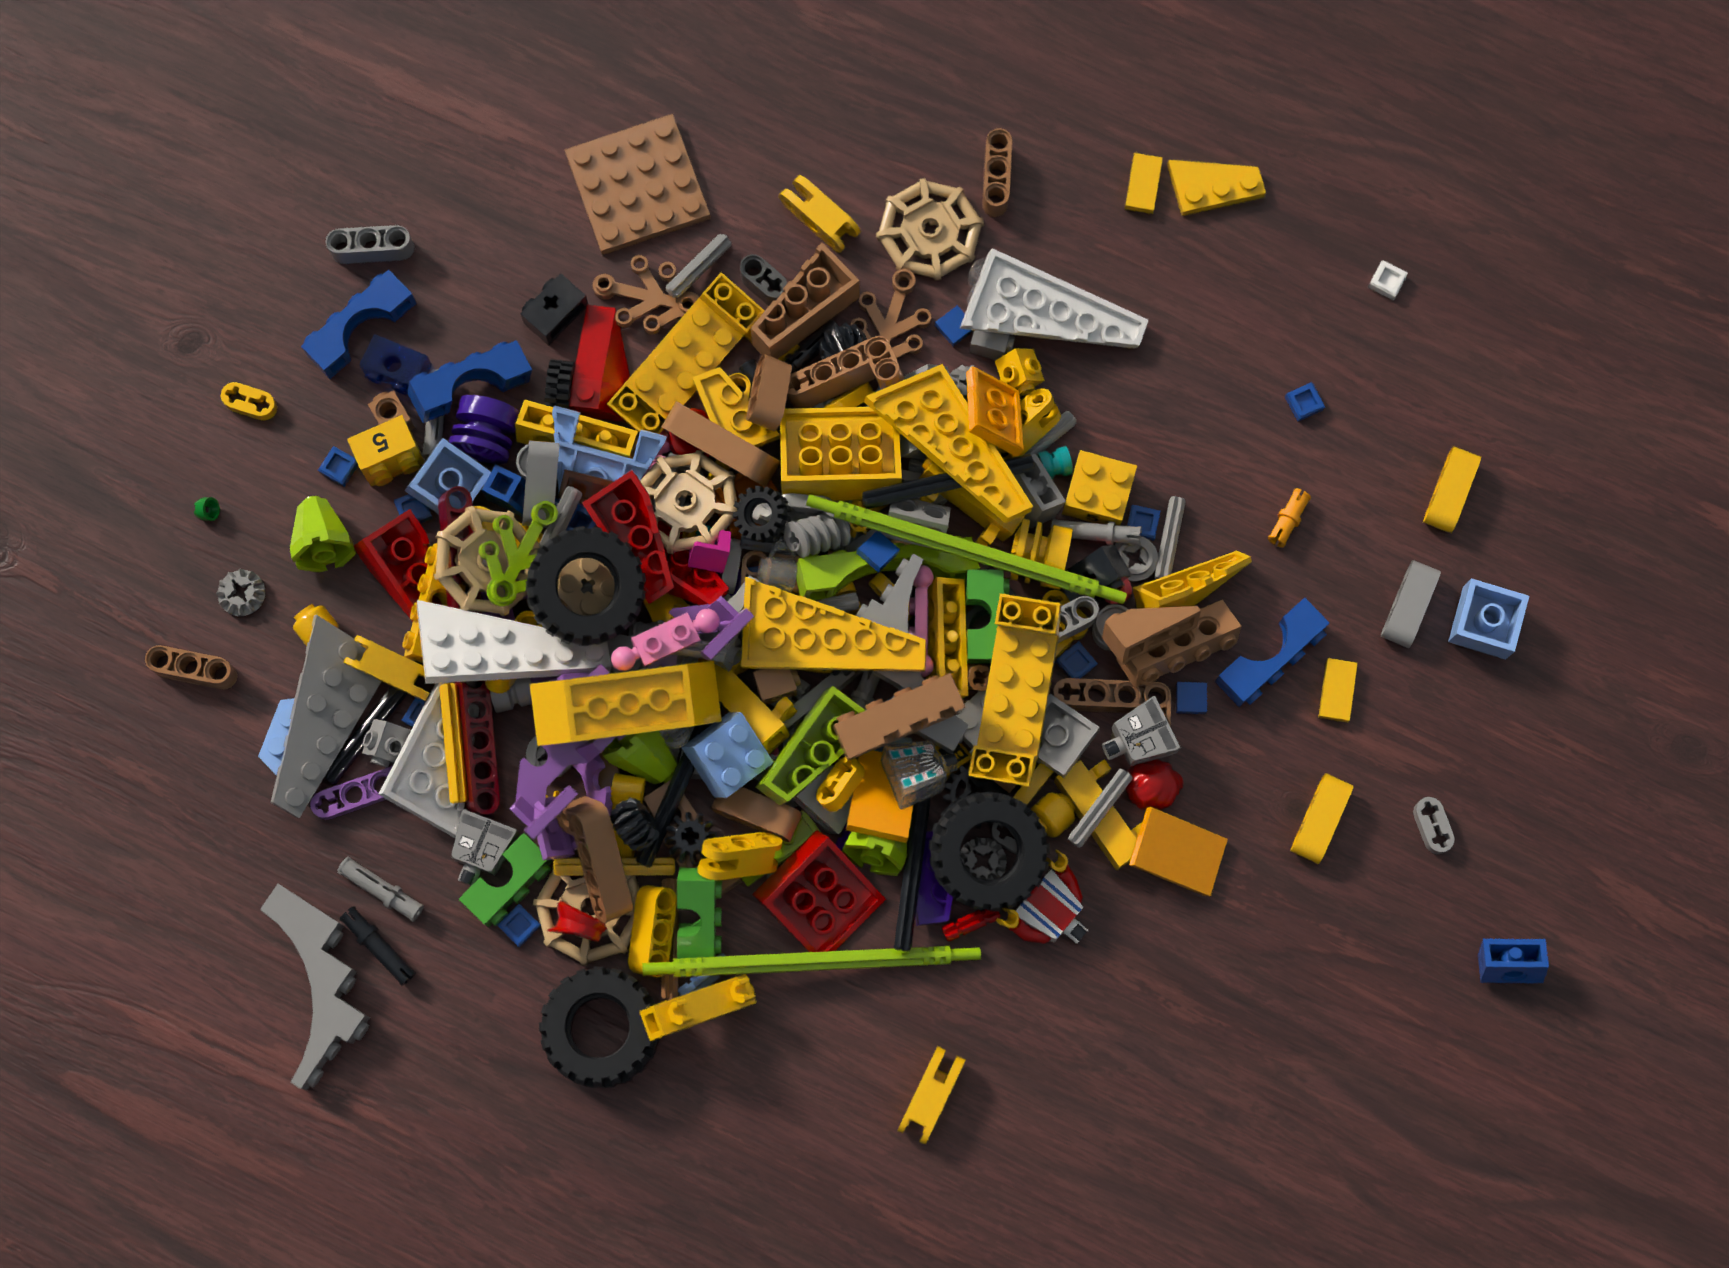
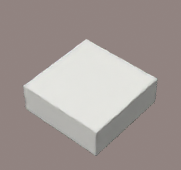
[1368,260,1408,300]

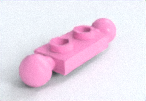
[909,565,934,677]
[611,609,720,671]

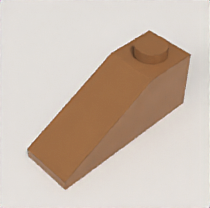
[1102,606,1201,664]

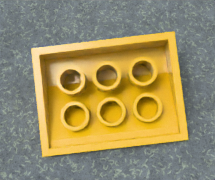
[780,407,902,501]

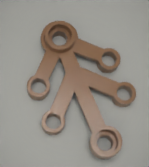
[593,255,699,335]
[850,269,931,359]

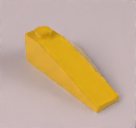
[1133,551,1252,609]

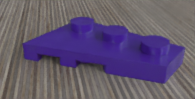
[907,831,953,926]

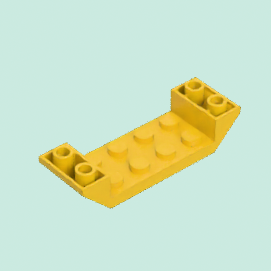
[606,272,765,434]
[968,594,1061,786]
[530,661,722,746]

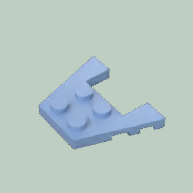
[552,406,667,507]

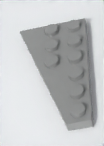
[270,615,382,818]

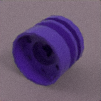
[449,395,520,464]

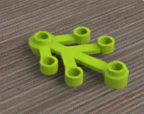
[479,501,558,607]

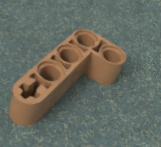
[787,336,905,408]
[661,401,781,487]
[1052,678,1171,726]
[556,796,633,923]

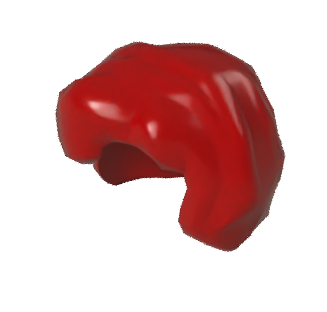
[1125,759,1183,811]

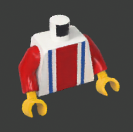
[996,850,1088,944]

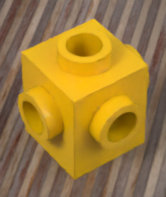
[995,348,1045,396]

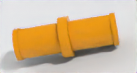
[1268,489,1311,548]

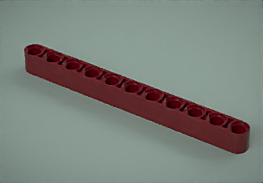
[438,486,500,816]

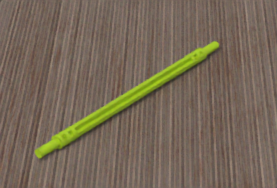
[806,494,1127,604]
[642,946,981,977]

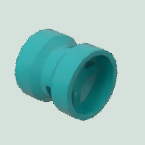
[1037,446,1073,479]

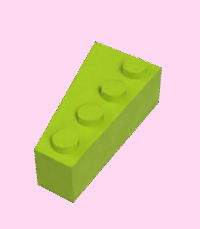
[756,686,866,805]

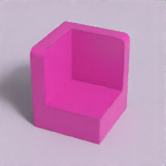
[688,530,731,573]

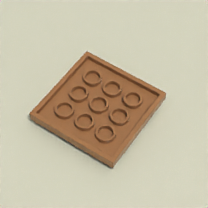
[565,114,711,255]

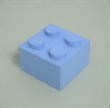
[405,438,491,514]
[1448,578,1529,659]
[681,712,774,798]

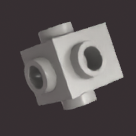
[362,719,411,768]

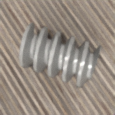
[784,512,851,558]

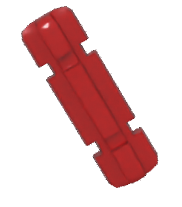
[942,909,1001,941]

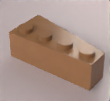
[751,242,860,359]
[833,673,965,761]

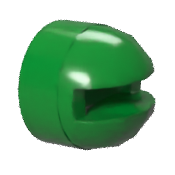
[194,497,220,521]

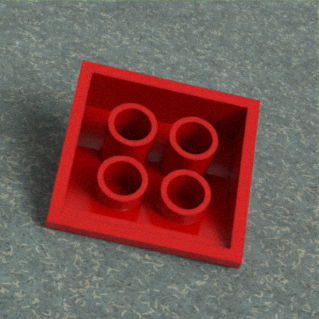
[752,830,886,952]

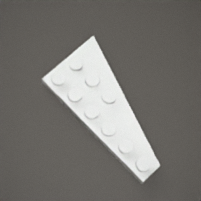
[959,248,1149,349]
[417,600,611,684]
[378,681,479,838]

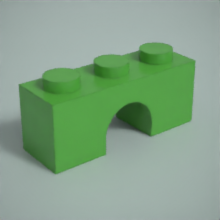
[966,570,1009,664]
[459,833,553,928]
[677,867,722,958]

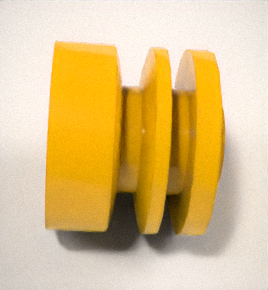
[1010,518,1073,590]

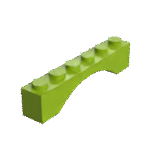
[794,536,980,601]

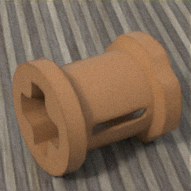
[967,664,990,691]

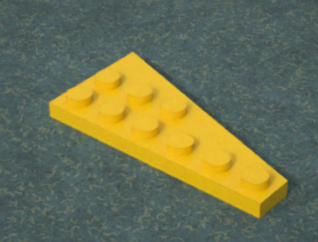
[864,364,1033,524]

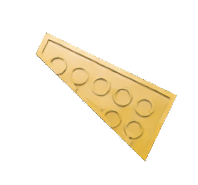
[741,576,926,672]

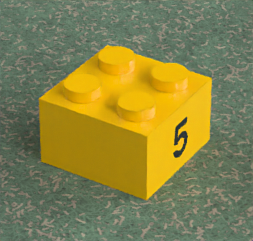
[347,415,425,487]
[1062,450,1137,525]

